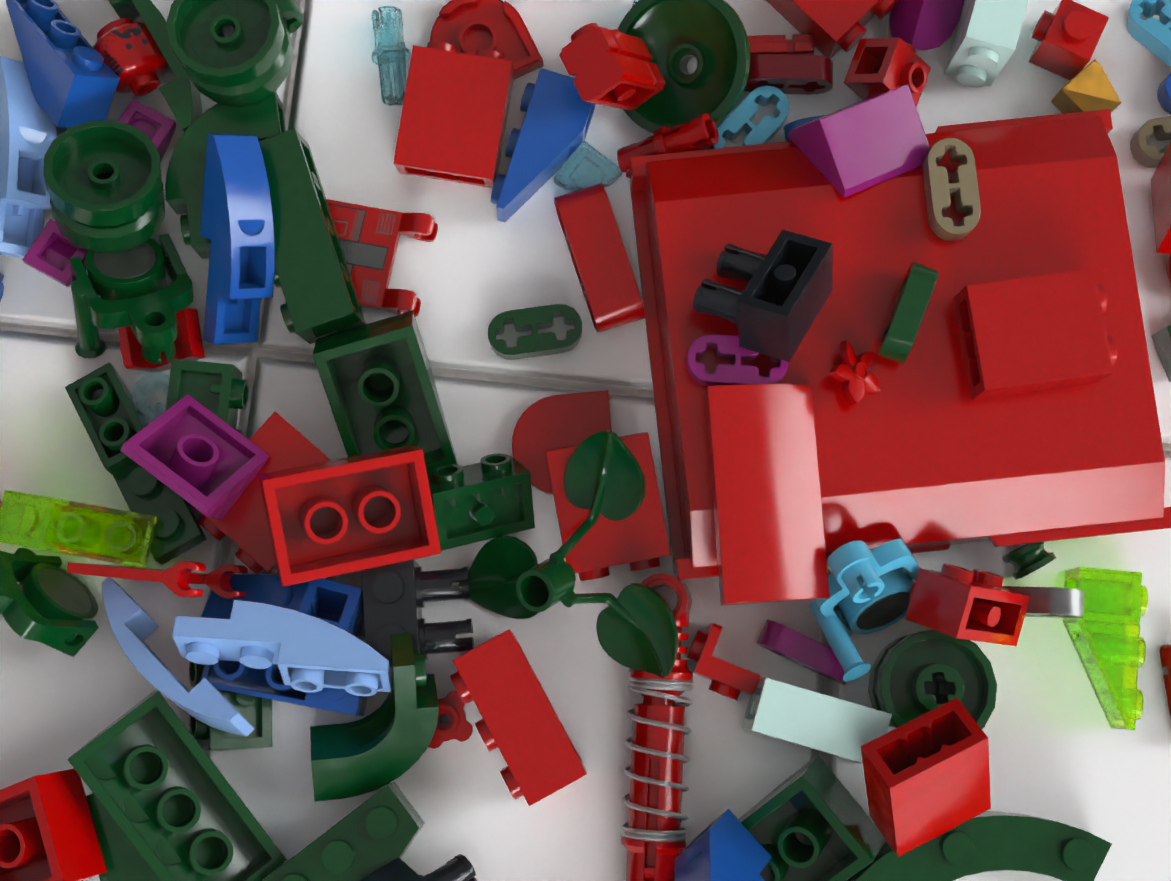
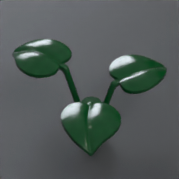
[458,430,678,678]

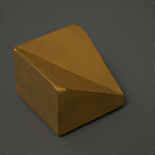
[1051,59,1121,114]

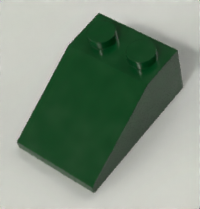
[312,311,458,474]
[738,755,886,881]

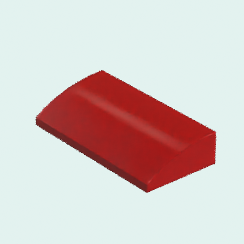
[704,384,830,606]

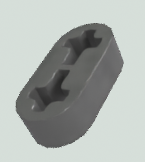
[1003,586,1085,618]

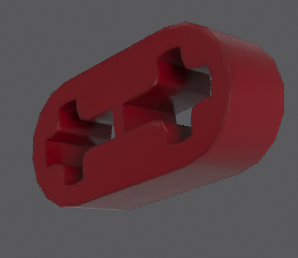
[744,54,833,95]

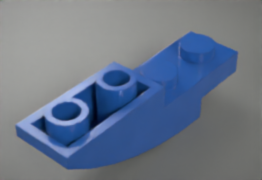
[200,133,275,345]

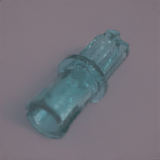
[371,6,411,106]

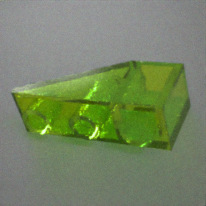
[0,490,157,568]
[1063,567,1148,730]

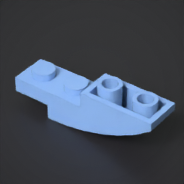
[0,56,57,259]
[172,600,393,696]

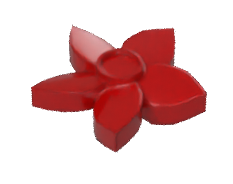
[829,340,881,405]

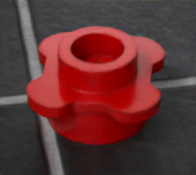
[428,691,473,749]

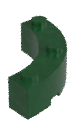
[847,811,1112,881]

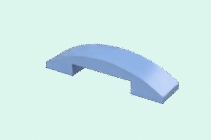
[102,577,255,736]

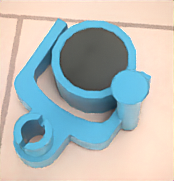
[809,539,920,682]

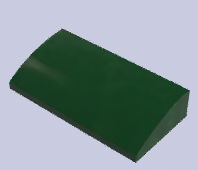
[67,691,287,881]

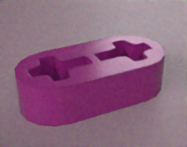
[686,334,789,386]
[756,619,847,685]

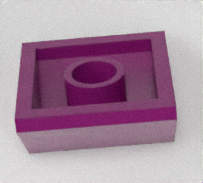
[788,84,931,198]
[120,394,270,521]

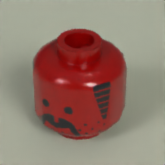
[93,18,168,97]

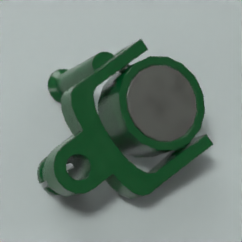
[69,233,194,364]
[0,548,99,657]

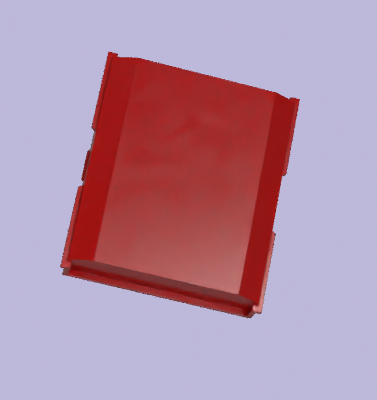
[630,109,1171,581]

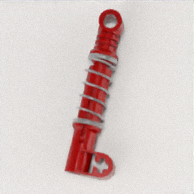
[620,573,694,881]

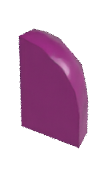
[889,0,965,51]

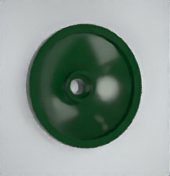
[618,0,750,133]

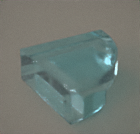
[553,141,622,191]

